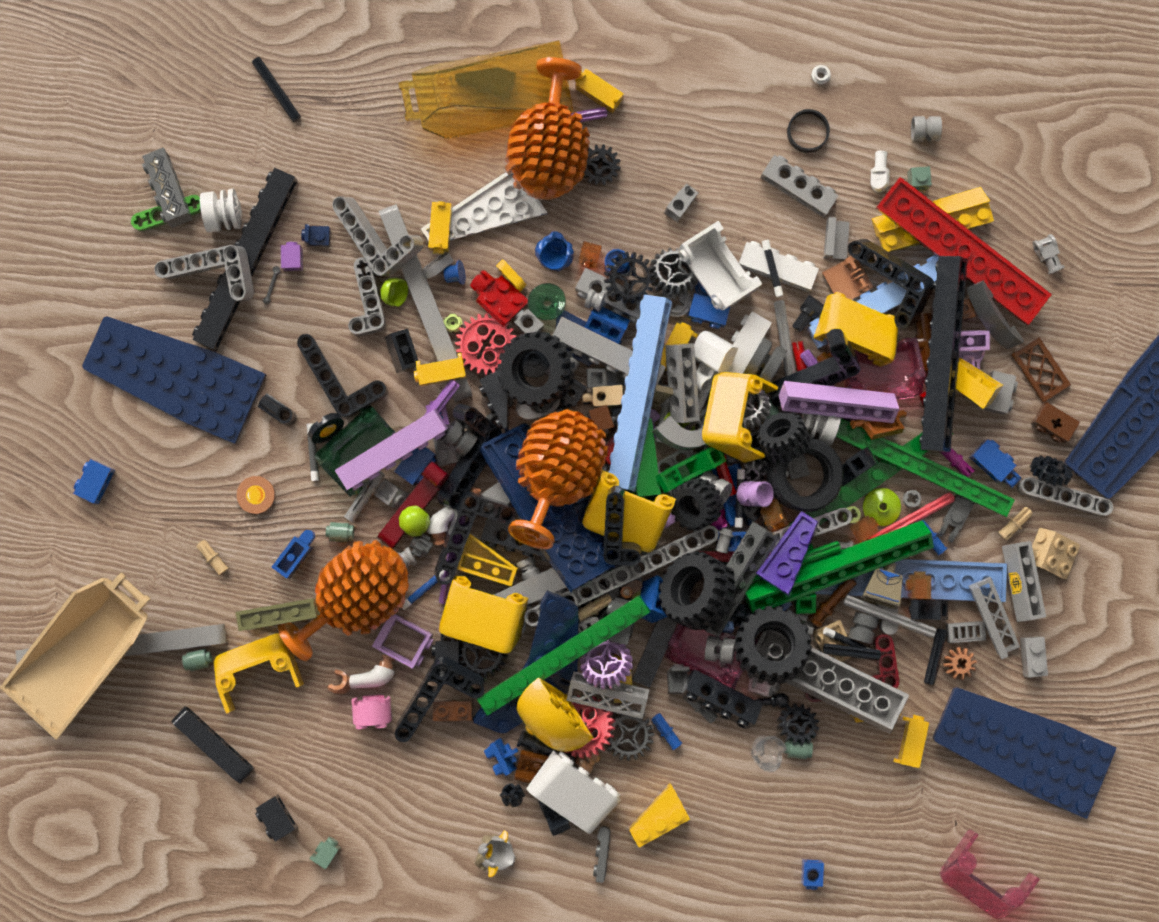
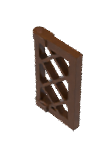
[1011,337,1071,403]

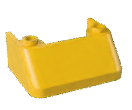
[702,372,778,463]
[214,633,304,714]

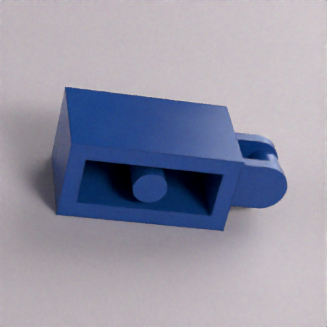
[969,439,1021,488]
[272,530,315,579]

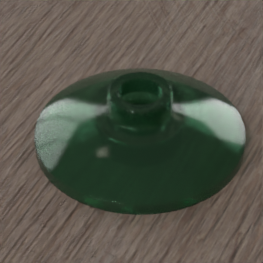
[528,283,566,320]

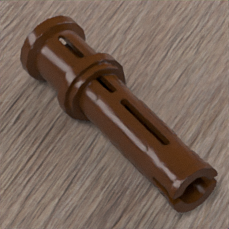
[808,578,857,628]

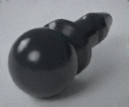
[756,693,790,708]

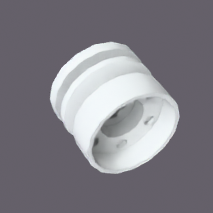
[200,188,242,233]
[801,413,841,446]

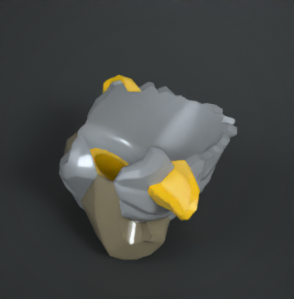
[474,830,516,877]

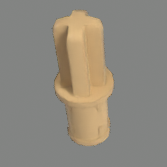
[998,507,1033,541]
[197,540,229,576]
[578,594,612,622]

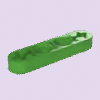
[131,195,201,231]

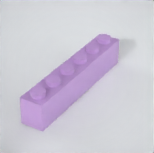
[779,381,899,423]
[335,409,448,490]

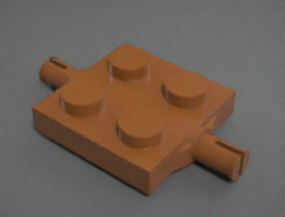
[850,410,907,440]

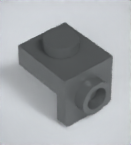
[667,664,690,694]

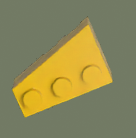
[956,357,1003,409]
[457,534,518,587]
[629,783,690,847]

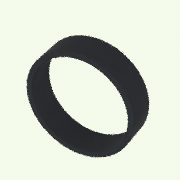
[787,109,830,153]

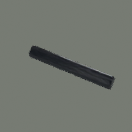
[252,57,301,122]

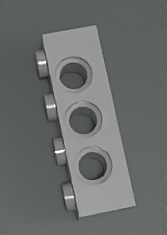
[760,155,839,218]
[575,267,644,324]
[665,343,700,423]

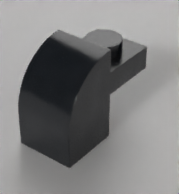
[909,600,948,620]
[538,800,571,836]

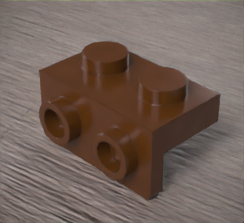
[514,750,548,783]

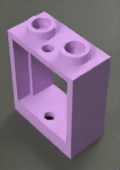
[372,614,434,669]

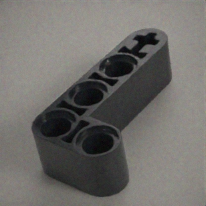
[603,486,642,566]

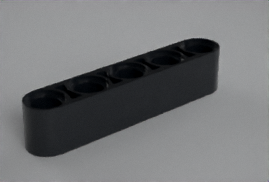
[171,706,254,784]

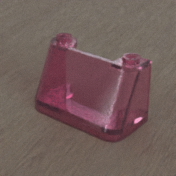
[844,337,926,399]
[665,624,758,689]

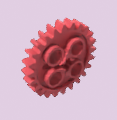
[455,313,516,376]
[565,695,615,759]

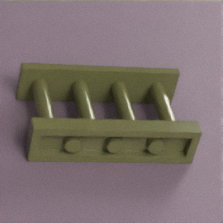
[236,598,319,631]

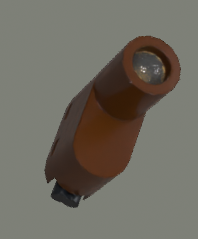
[618,579,642,598]

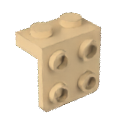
[1032,528,1080,579]

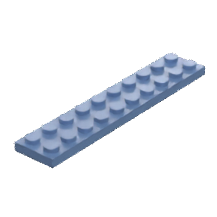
[815,559,1007,602]

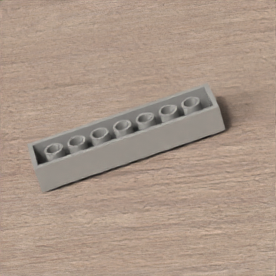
[756,630,909,734]

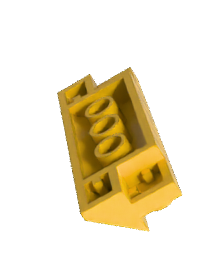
[871,187,994,252]

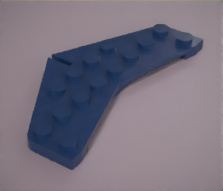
[473,590,578,734]

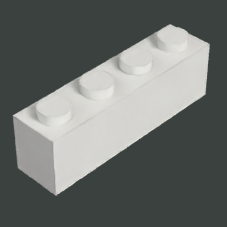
[739,241,819,293]
[728,312,772,374]

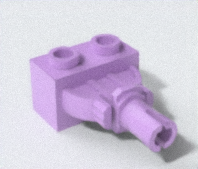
[959,330,990,369]

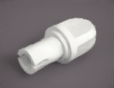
[870,151,890,193]

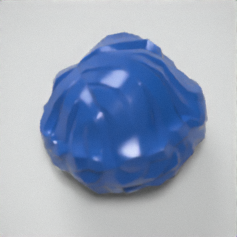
[535,231,574,271]

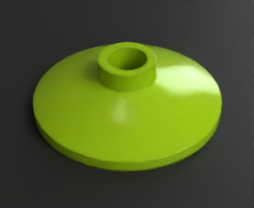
[863,488,901,526]

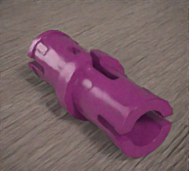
[938,448,974,477]

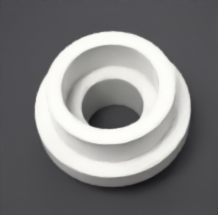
[811,65,831,84]

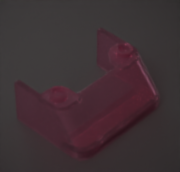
[940,829,1040,919]

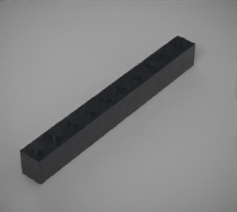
[192,167,298,351]
[920,256,968,452]

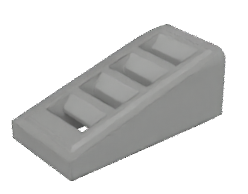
[946,621,986,643]

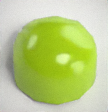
[380,278,409,307]
[399,505,430,537]

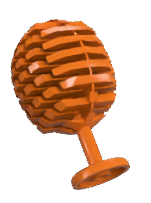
[505,57,590,200]
[508,409,608,549]
[277,540,409,661]

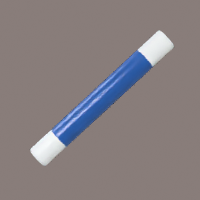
[402,570,444,610]

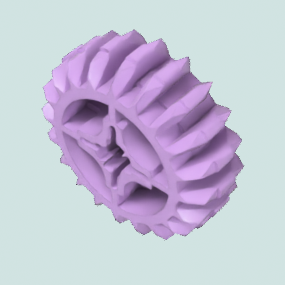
[580,640,633,690]

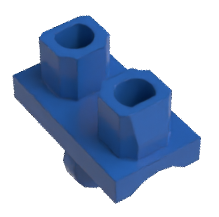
[484,738,519,776]

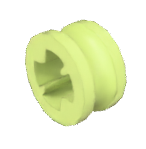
[842,506,861,523]

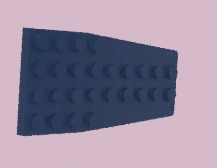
[82,316,267,444]
[1064,334,1159,499]
[480,423,632,593]
[932,687,1117,819]

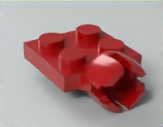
[470,270,529,327]

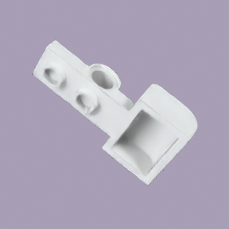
[694,331,739,413]

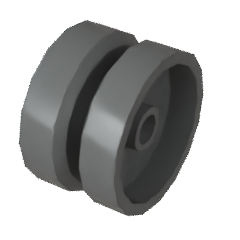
[743,338,787,382]

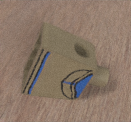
[861,562,903,610]

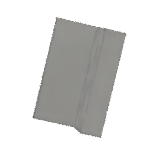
[823,217,850,260]

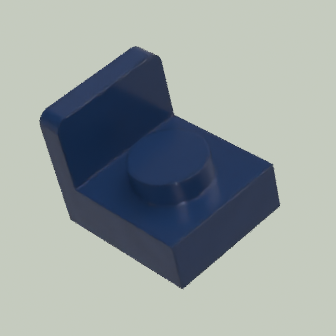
[301,224,330,247]

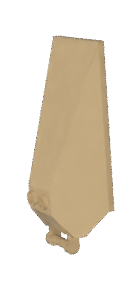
[0,573,151,740]

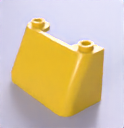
[813,292,898,367]
[582,470,676,552]
[439,576,529,653]

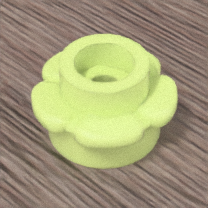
[444,314,462,332]

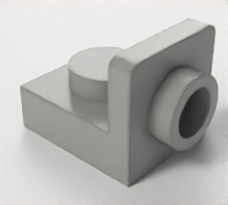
[374,478,409,509]
[748,676,780,696]

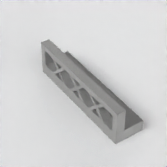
[969,577,1020,659]
[567,671,649,719]

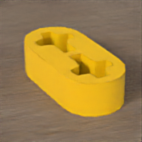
[496,259,527,292]

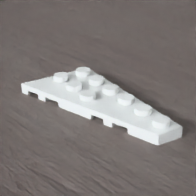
[421,172,547,241]

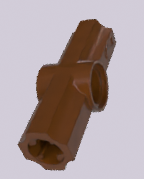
[915,313,932,372]

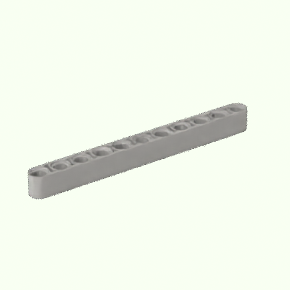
[379,204,473,402]
[524,525,719,626]
[15,624,227,664]

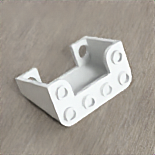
[526,750,621,834]

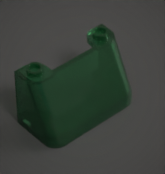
[315,406,396,497]

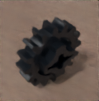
[583,144,621,186]
[1030,455,1073,487]
[777,703,819,746]

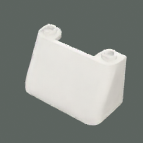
[678,221,762,311]

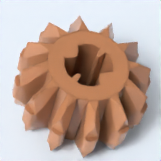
[943,647,977,680]

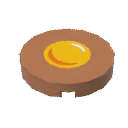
[236,476,276,514]

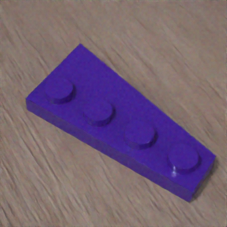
[756,511,818,596]

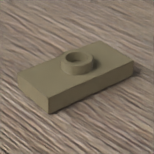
[651,384,673,410]

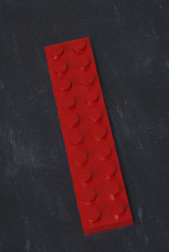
[876,177,1052,325]

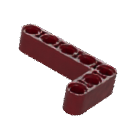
[377,462,449,549]
[803,634,900,702]

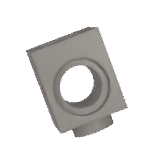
[514,309,544,333]

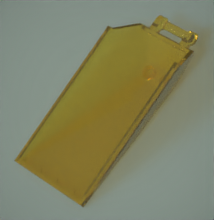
[398,40,574,139]

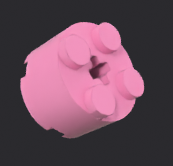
[351,695,392,729]

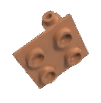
[822,256,874,300]

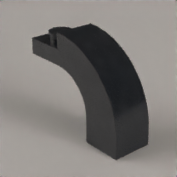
[842,447,878,487]

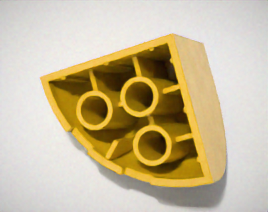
[517,677,593,752]

